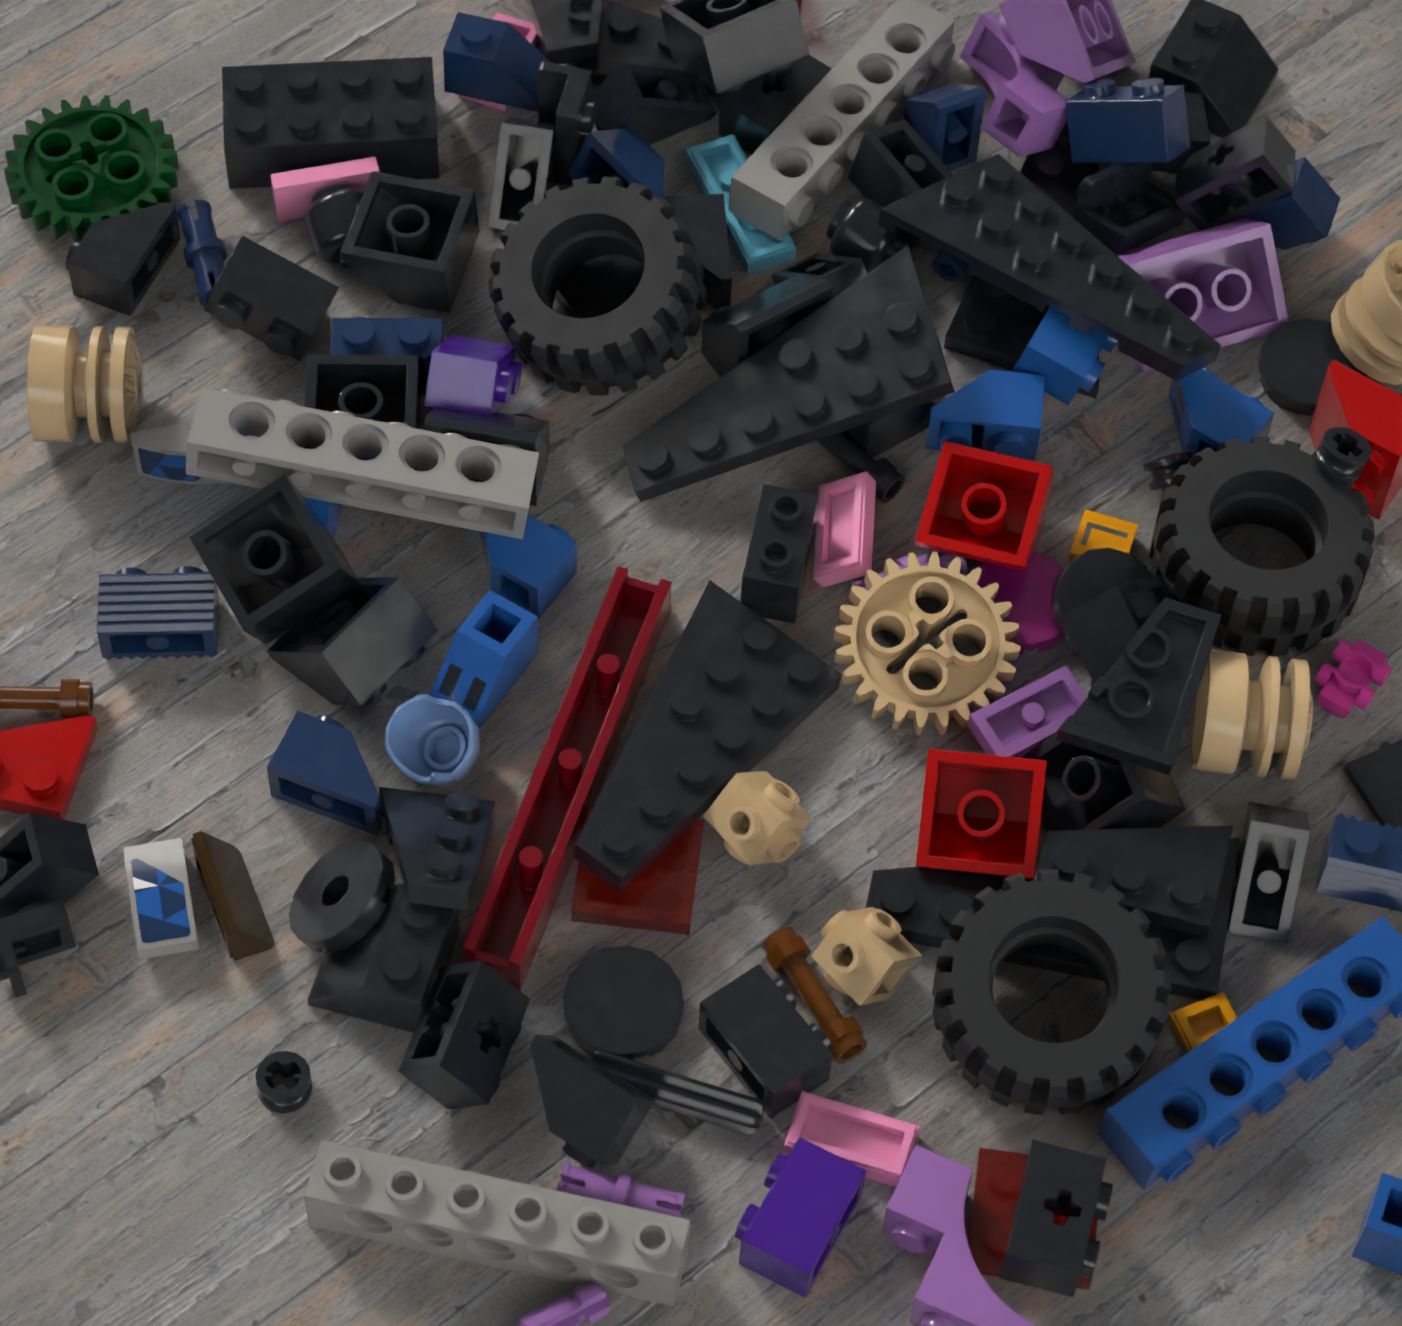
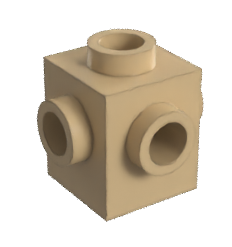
[703,771,812,865]
[811,907,922,1006]

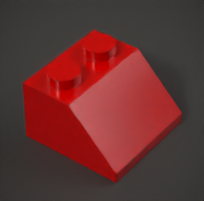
[1309,360,1402,520]
[915,441,1053,572]
[916,748,1047,879]

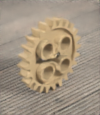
[833,552,1021,735]

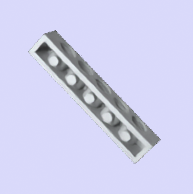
[728,0,956,241]
[186,387,539,540]
[304,1139,691,1307]

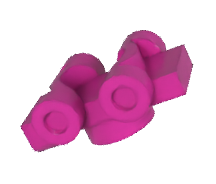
[1314,639,1393,718]

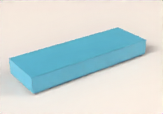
[685,134,797,275]

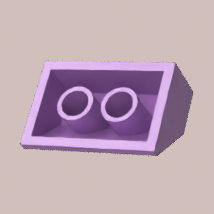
[999,0,1136,83]
[1117,219,1289,370]

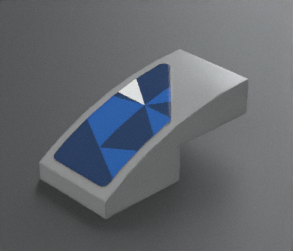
[130,423,246,485]
[123,838,199,960]

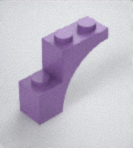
[960,11,1068,157]
[882,1145,1037,1326]

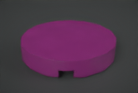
[975,552,1065,654]

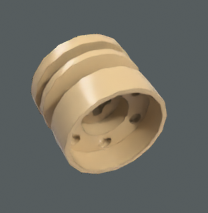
[1331,240,1402,385]
[27,325,143,444]
[1191,650,1313,782]

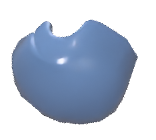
[385,694,480,786]

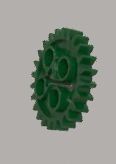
[4,95,179,242]

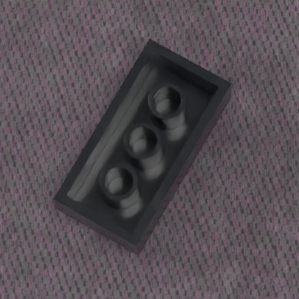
[222,57,440,189]

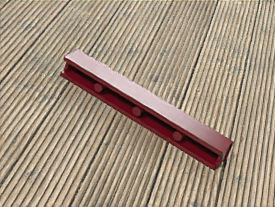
[462,566,672,991]

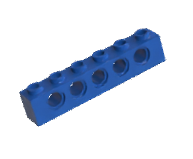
[1097,916,1402,1189]

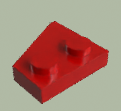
[0,715,98,820]

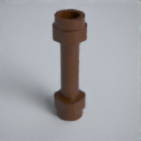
[0,679,94,719]
[762,927,867,1064]

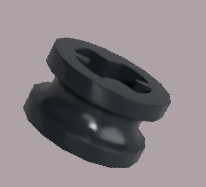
[1313,427,1372,483]
[1143,450,1192,491]
[255,1051,312,1114]

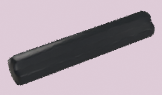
[591,1050,765,1135]

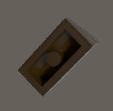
[191,831,274,961]

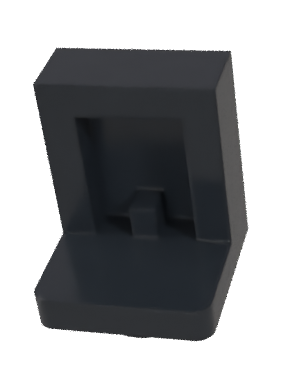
[0,899,76,998]

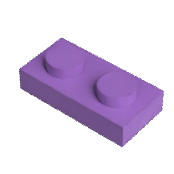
[966,666,1087,758]

